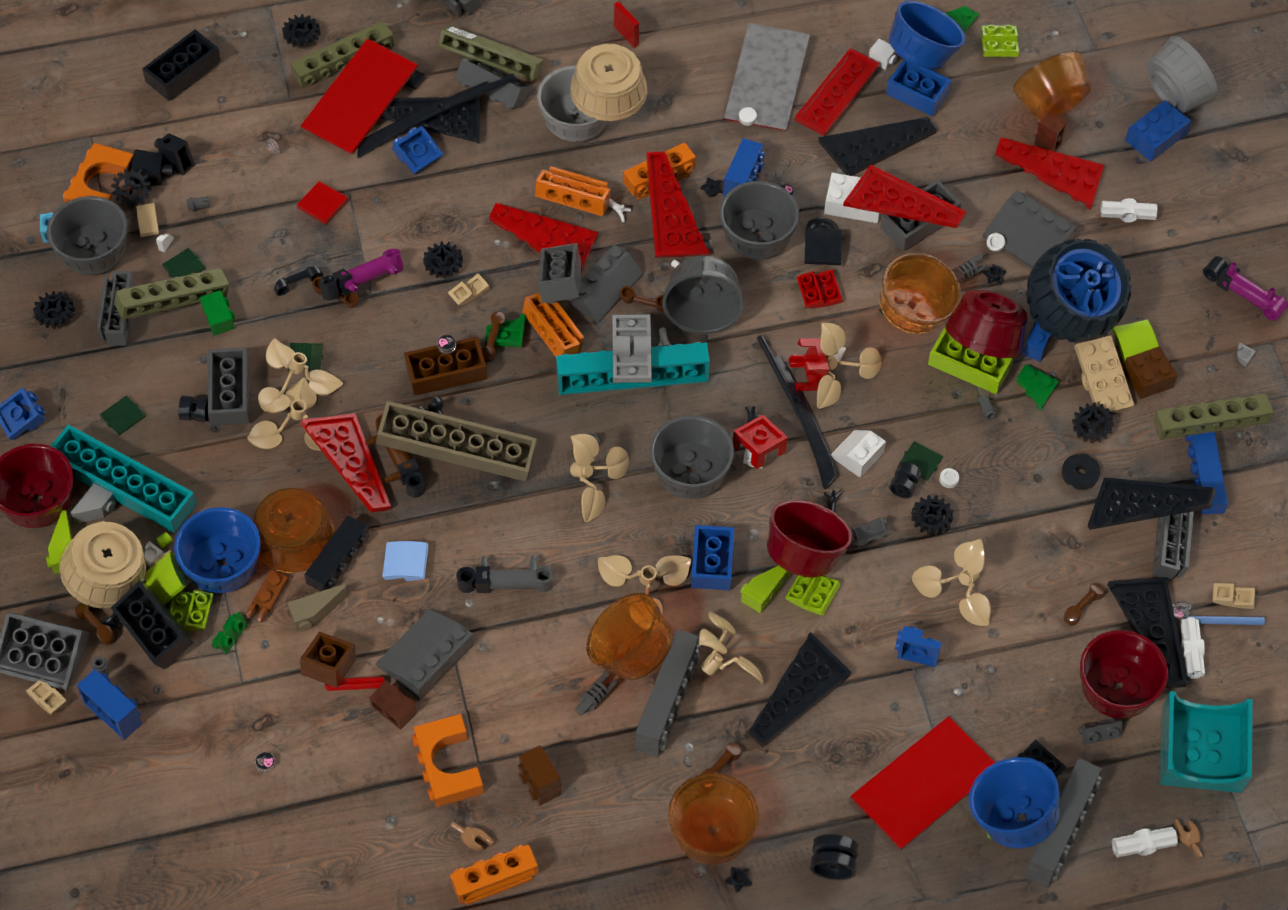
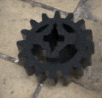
[282,14,321,48]
[111,167,151,208]
[423,241,463,279]
[33,291,75,329]
[1072,402,1114,444]
[911,495,954,536]

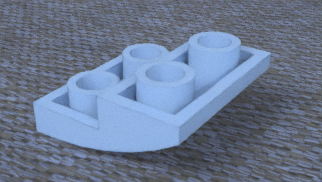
[382,541,429,581]

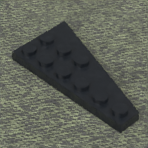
[818,117,937,176]
[1087,477,1216,530]
[1107,578,1188,688]
[749,632,852,748]

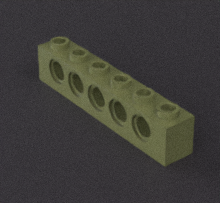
[290,21,394,88]
[114,268,229,320]
[1153,394,1274,440]

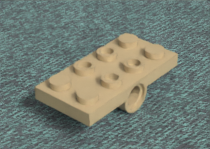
[1074,335,1134,416]

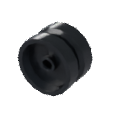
[810,834,859,880]

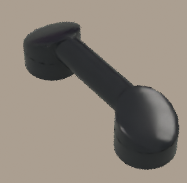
[274,266,324,296]

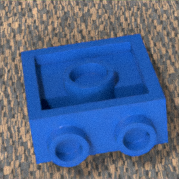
[392,126,443,175]
[0,387,46,440]
[895,626,942,667]

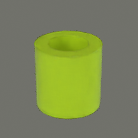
[155,532,173,549]

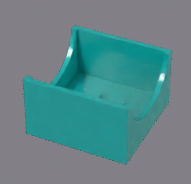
[1159,691,1253,793]

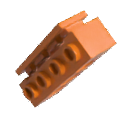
[623,142,696,200]
[535,166,610,216]
[522,292,584,357]
[450,844,538,906]

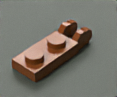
[246,570,288,623]

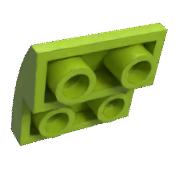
[981,25,1019,57]
[1112,320,1159,362]
[145,551,185,605]
[785,575,841,616]
[169,590,213,631]

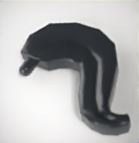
[806,218,846,241]

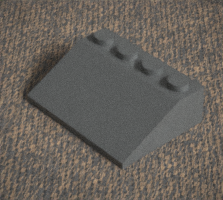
[983,190,1076,268]
[375,609,474,700]
[0,612,89,690]

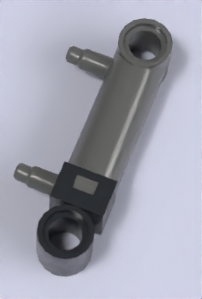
[456,556,554,593]

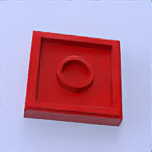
[614,1,639,48]
[297,181,348,225]

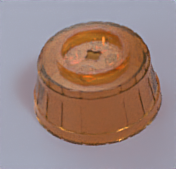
[1013,51,1091,119]
[880,253,961,334]
[253,488,335,573]
[586,593,673,680]
[668,773,759,865]

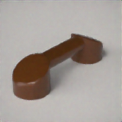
[312,277,359,308]
[620,286,664,312]
[481,311,506,362]
[1064,583,1105,625]
[75,603,115,645]
[700,743,742,789]

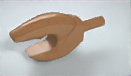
[1174,819,1203,859]
[451,822,494,851]

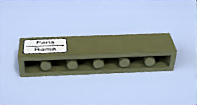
[438,25,544,81]

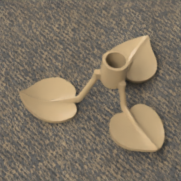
[817,323,882,409]
[258,338,343,413]
[247,377,321,451]
[570,434,629,522]
[912,539,991,626]
[598,555,691,630]
[699,611,763,685]

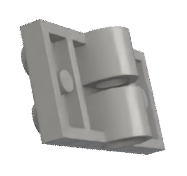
[612,315,652,383]

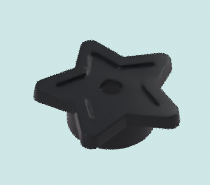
[700,177,723,197]
[983,264,1007,284]
[725,867,752,893]

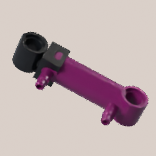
[319,249,404,301]
[1203,256,1288,321]

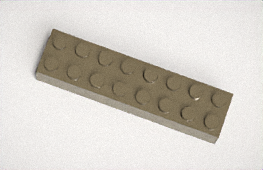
[376,401,537,482]

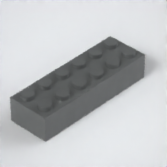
[635,629,701,757]
[1025,758,1103,888]

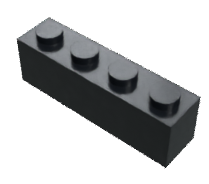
[304,515,369,591]

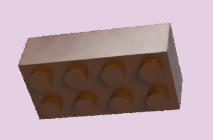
[404,337,487,395]

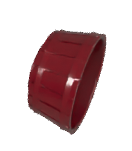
[945,290,1028,358]
[0,443,73,528]
[767,500,852,578]
[1080,630,1168,719]

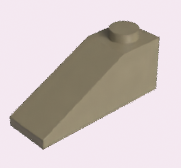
[288,584,347,632]

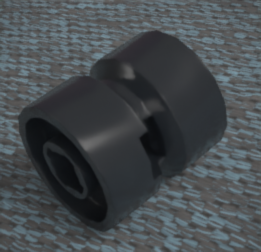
[178,395,209,422]
[889,462,921,499]

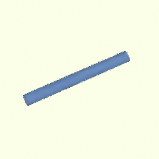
[1184,616,1265,625]

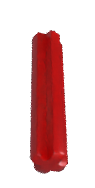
[325,676,385,691]

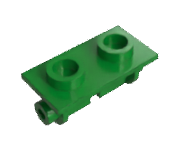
[211,612,248,655]

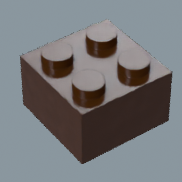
[1123,346,1178,399]
[300,631,356,688]
[517,745,561,806]

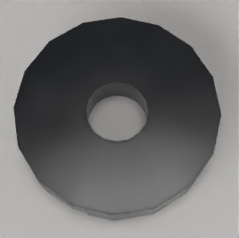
[1061,454,1101,490]

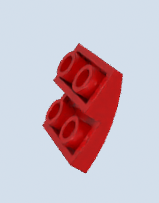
[796,269,843,308]

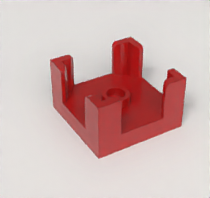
[788,338,829,391]
[732,415,788,469]

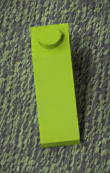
[46,510,72,574]
[740,566,791,614]

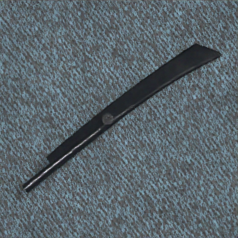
[357,73,516,158]
[757,335,839,489]

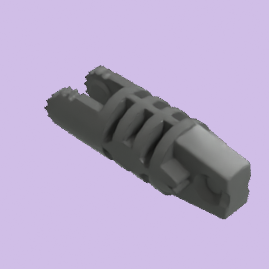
[944,254,989,285]
[575,670,619,715]

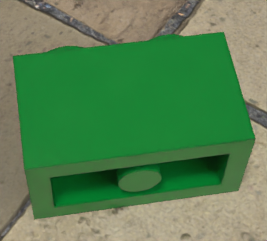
[199,290,236,336]

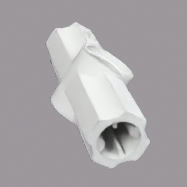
[1100,198,1157,223]
[1181,617,1205,679]
[1112,827,1178,857]

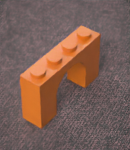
[63,143,134,203]
[411,714,484,807]

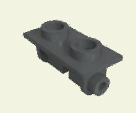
[851,517,892,546]
[1078,718,1122,745]

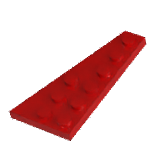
[995,137,1104,210]
[646,151,710,258]
[843,165,966,228]
[489,203,598,273]
[300,413,391,513]

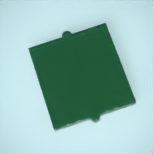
[162,248,206,278]
[287,343,324,371]
[100,395,146,436]
[899,441,943,481]

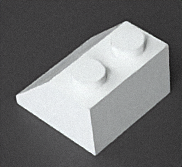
[831,430,886,478]

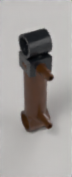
[366,414,425,498]

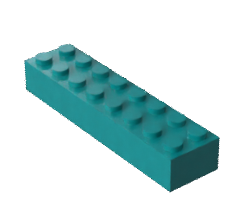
[556,342,710,395]
[50,424,197,533]

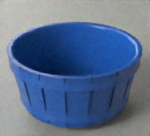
[889,0,965,70]
[174,507,260,593]
[969,757,1060,849]

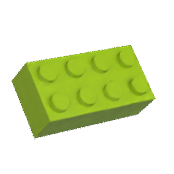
[928,327,1014,395]

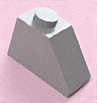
[71,484,116,524]

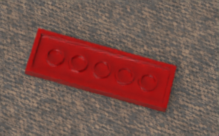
[795,48,880,136]

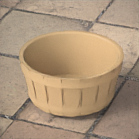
[570,44,647,121]
[59,522,146,608]

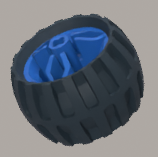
[1026,239,1132,342]

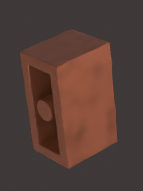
[1034,111,1067,151]
[369,681,417,730]

